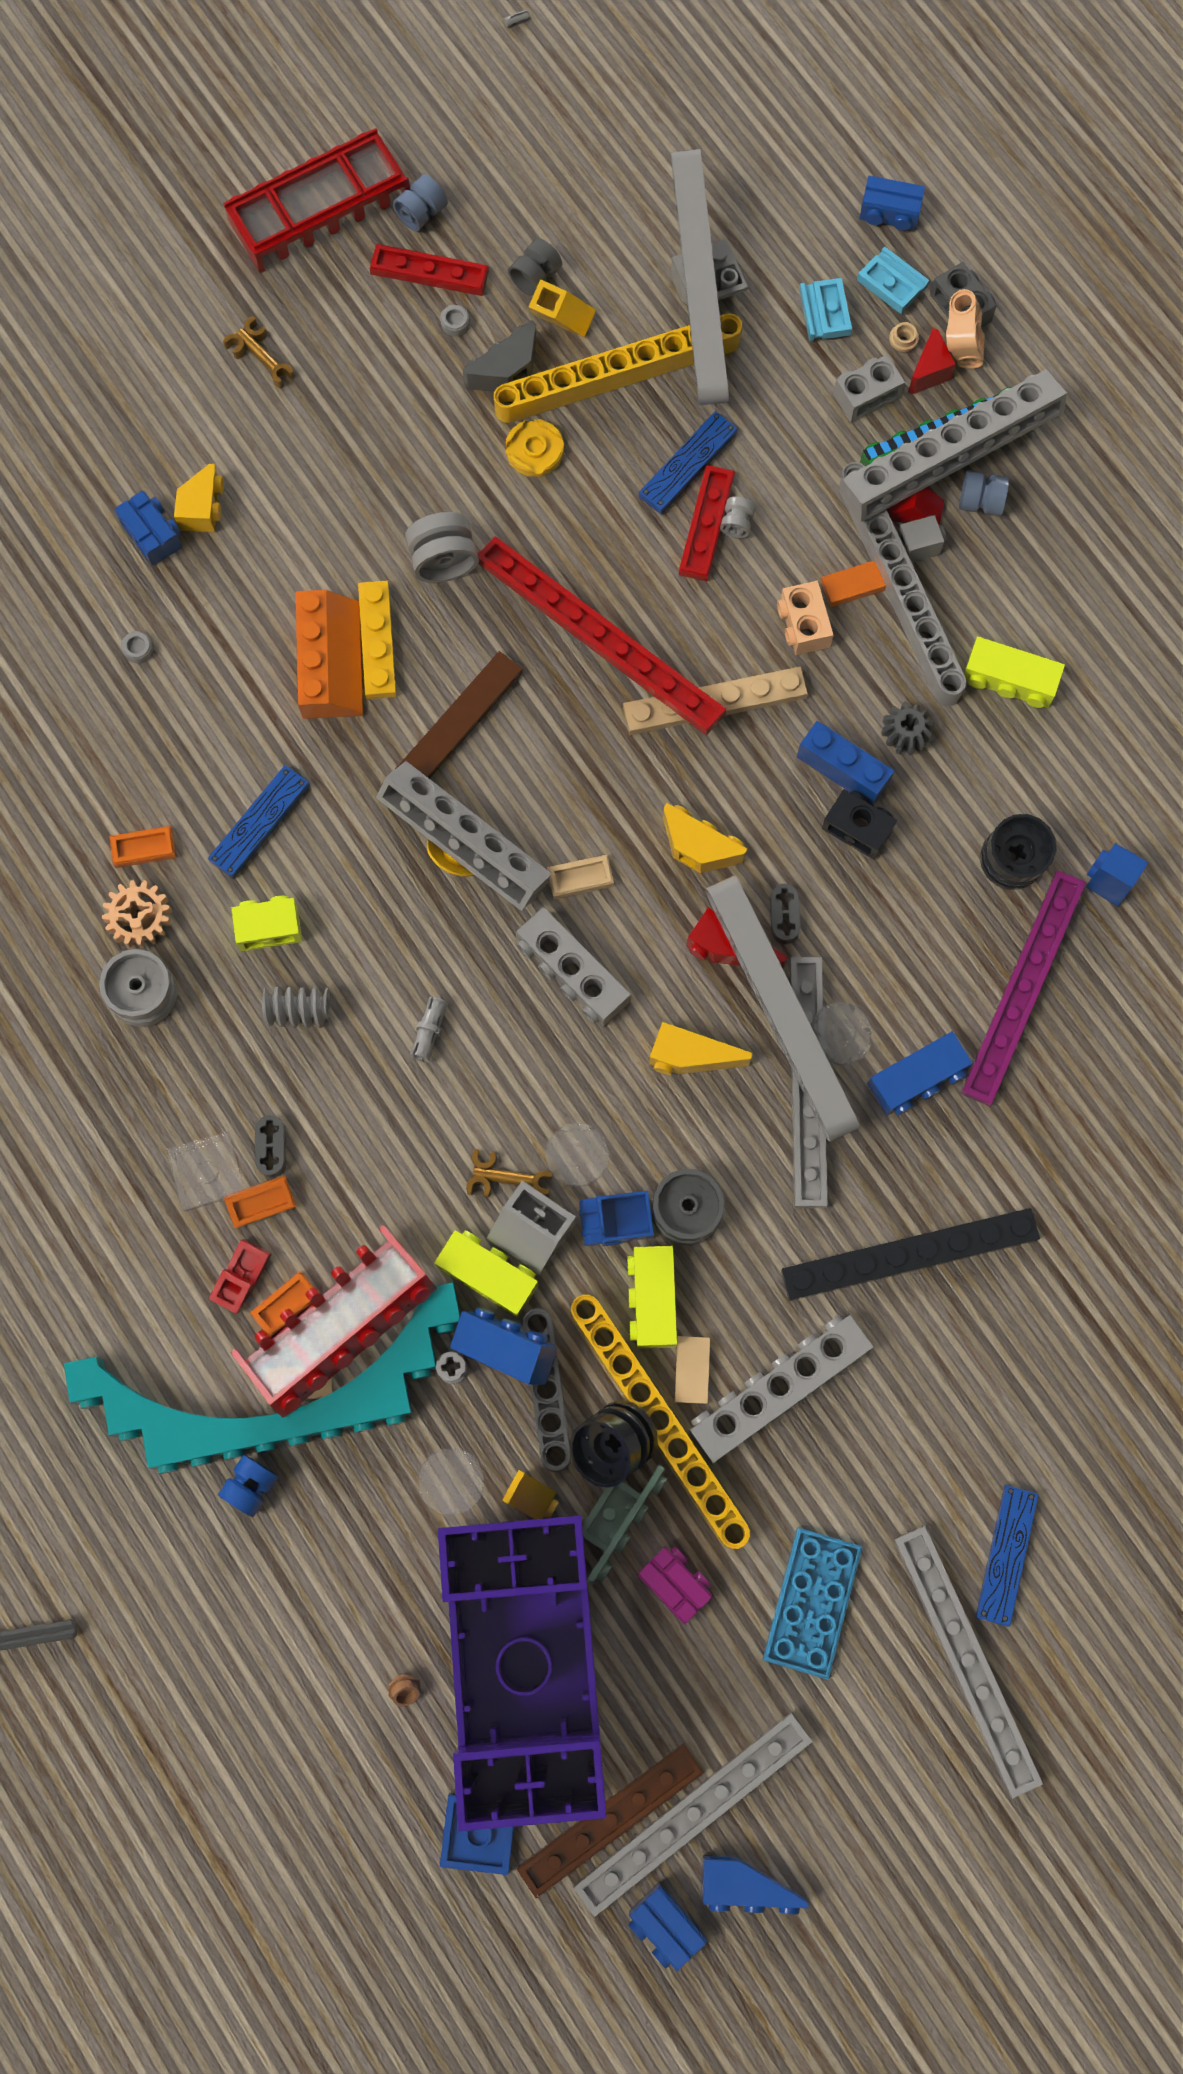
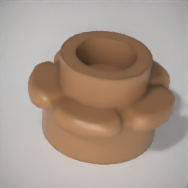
[388,1674,420,1706]

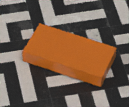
[821,561,886,607]
[109,826,177,868]
[224,1175,296,1228]
[250,1271,314,1338]

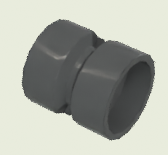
[508,238,562,296]

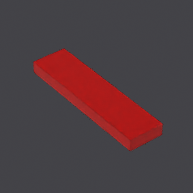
[369,244,489,296]
[679,465,735,582]

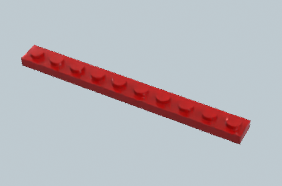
[478,536,726,735]

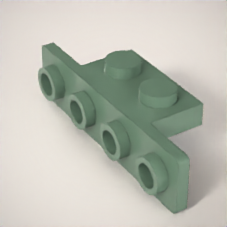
[583,1465,667,1585]

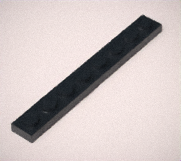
[781,1208,1040,1301]

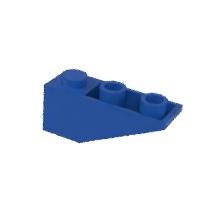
[702,1856,808,1914]

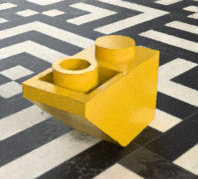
[529,279,596,338]
[174,464,224,532]

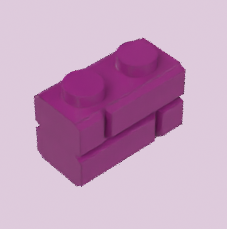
[637,1546,713,1625]

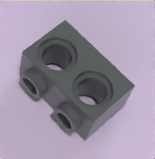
[930,262,997,328]

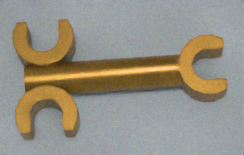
[223,316,295,389]
[466,1149,553,1198]

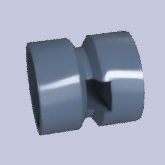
[393,174,448,232]
[959,470,1009,516]

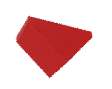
[908,328,956,394]
[886,487,944,525]

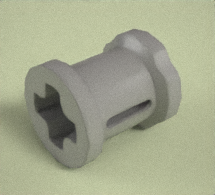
[436,1352,467,1384]

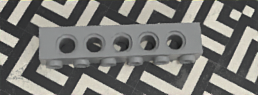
[376,761,552,911]
[689,1315,873,1465]

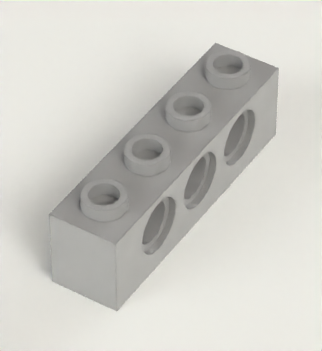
[516,907,631,1027]

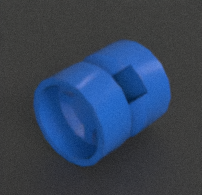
[218,1454,279,1517]

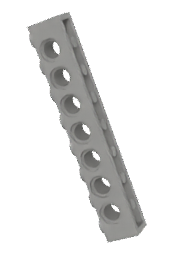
[842,369,1067,522]

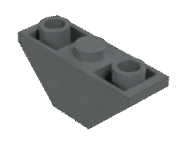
[463,320,536,392]

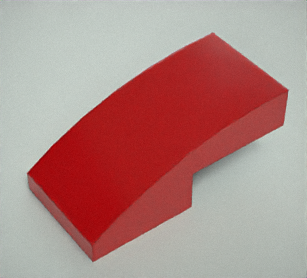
[209,1239,272,1314]

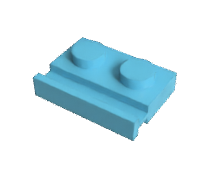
[857,247,929,314]
[799,278,852,341]

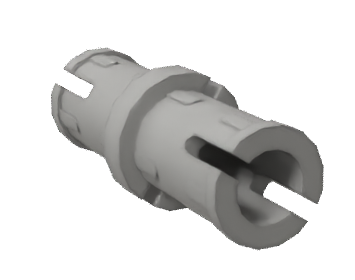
[410,996,448,1062]

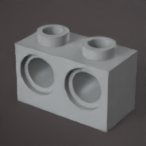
[833,354,905,423]

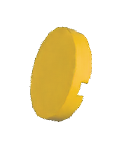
[506,419,564,477]

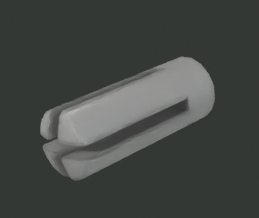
[503,10,529,28]

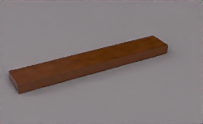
[382,651,523,784]
[516,1743,704,1898]

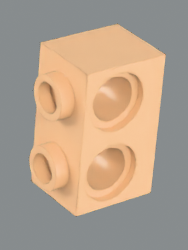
[777,580,834,655]

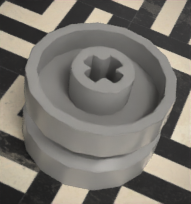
[405,512,479,583]
[99,949,178,1027]

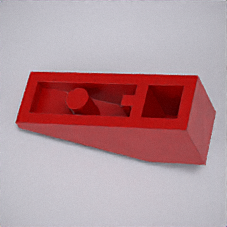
[686,907,788,969]

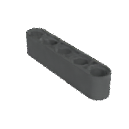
[523,1309,571,1472]

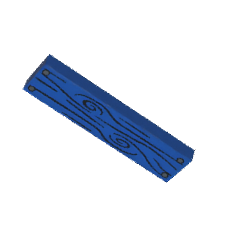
[639,411,738,514]
[208,765,310,879]
[975,1485,1039,1627]

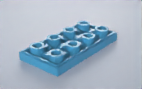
[762,1527,862,1680]

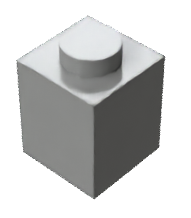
[898,515,946,563]

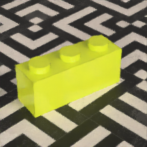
[964,636,1065,708]
[434,1230,539,1318]
[627,1246,677,1349]

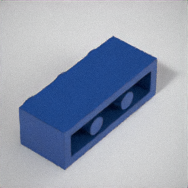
[797,721,894,806]
[867,1031,973,1116]
[450,1307,558,1385]

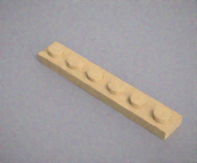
[623,666,808,736]

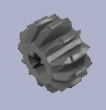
[881,701,934,756]

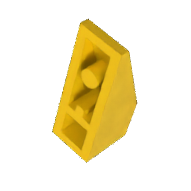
[649,1022,753,1075]
[502,1470,559,1519]

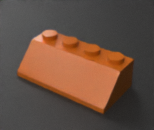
[295,590,363,719]

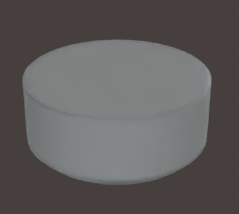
[440,305,470,336]
[121,631,153,664]

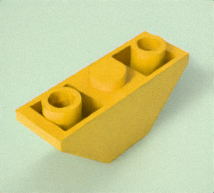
[663,803,747,873]

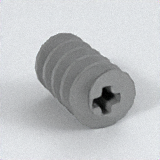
[262,986,330,1028]

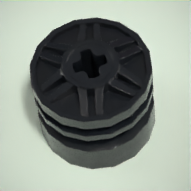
[980,814,1057,890]
[569,1400,658,1488]

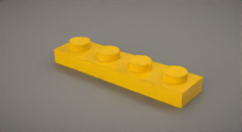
[358,580,397,699]

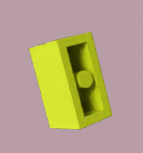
[231,895,302,952]

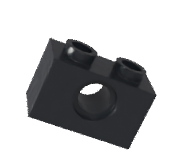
[822,789,897,860]

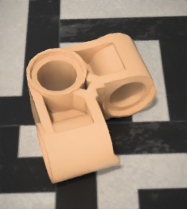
[946,289,985,369]

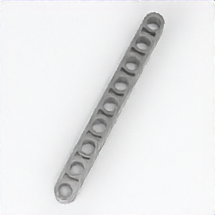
[671,149,729,406]
[839,462,966,706]
[705,875,859,1142]

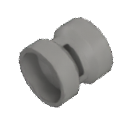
[720,497,756,538]

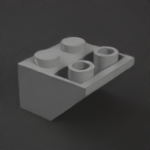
[671,239,748,305]
[486,1180,576,1276]

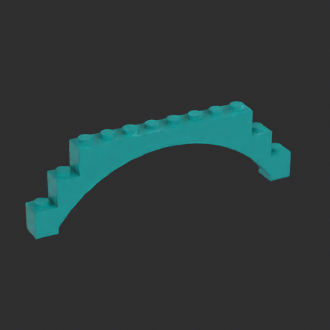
[64,1282,461,1474]

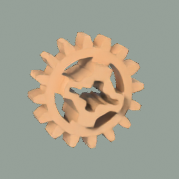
[102,880,172,948]

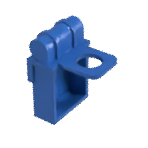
[579,1191,654,1247]

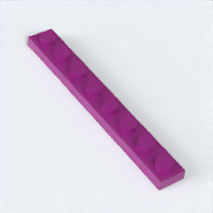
[960,870,1086,1107]

